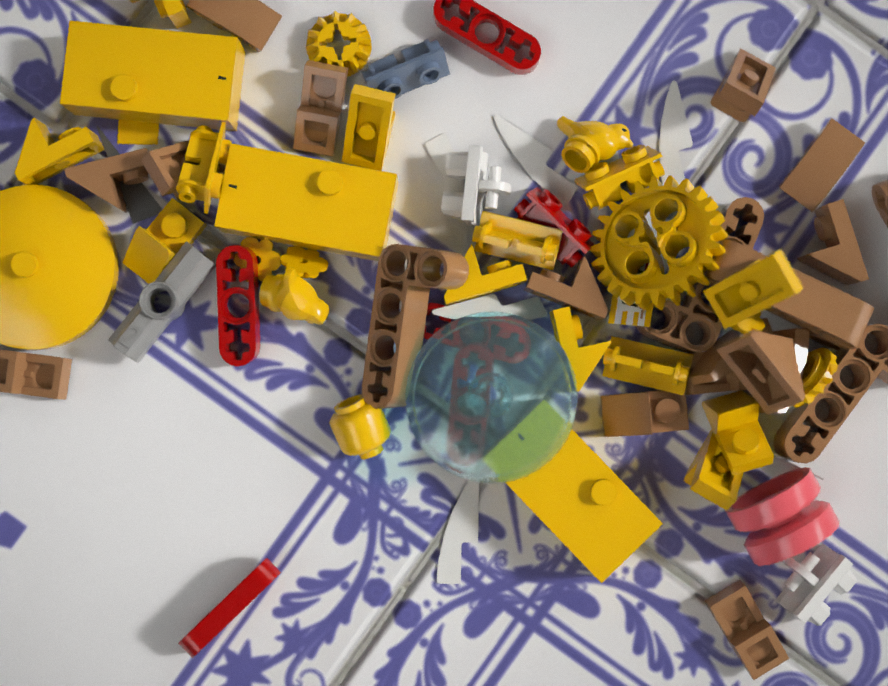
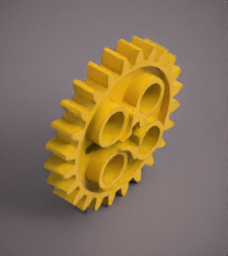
[590,175,728,310]

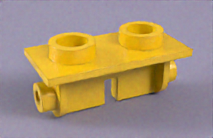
[176,121,232,214]
[574,145,665,210]
[472,211,563,270]
[602,336,694,395]

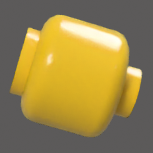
[329,394,391,460]

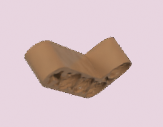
[635,197,764,353]
[705,239,874,351]
[362,244,469,409]
[773,324,888,463]

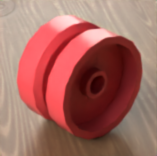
[725,467,840,566]

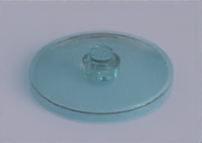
[405,312,578,484]

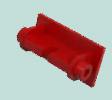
[513,187,595,268]

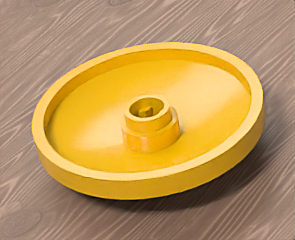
[0,184,119,350]

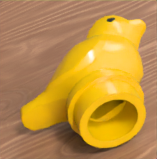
[557,116,633,173]
[259,267,330,325]

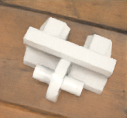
[441,145,512,227]
[775,543,857,626]

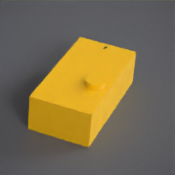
[60,20,245,131]
[214,143,399,261]
[482,399,663,584]

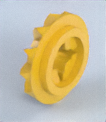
[306,11,372,77]
[793,348,838,408]

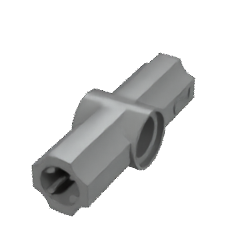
[108,241,216,362]

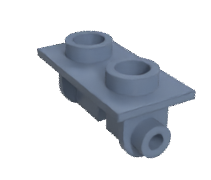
[361,39,450,99]

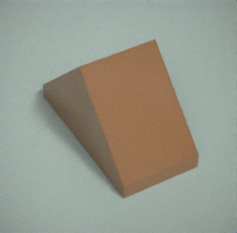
[716,330,805,415]

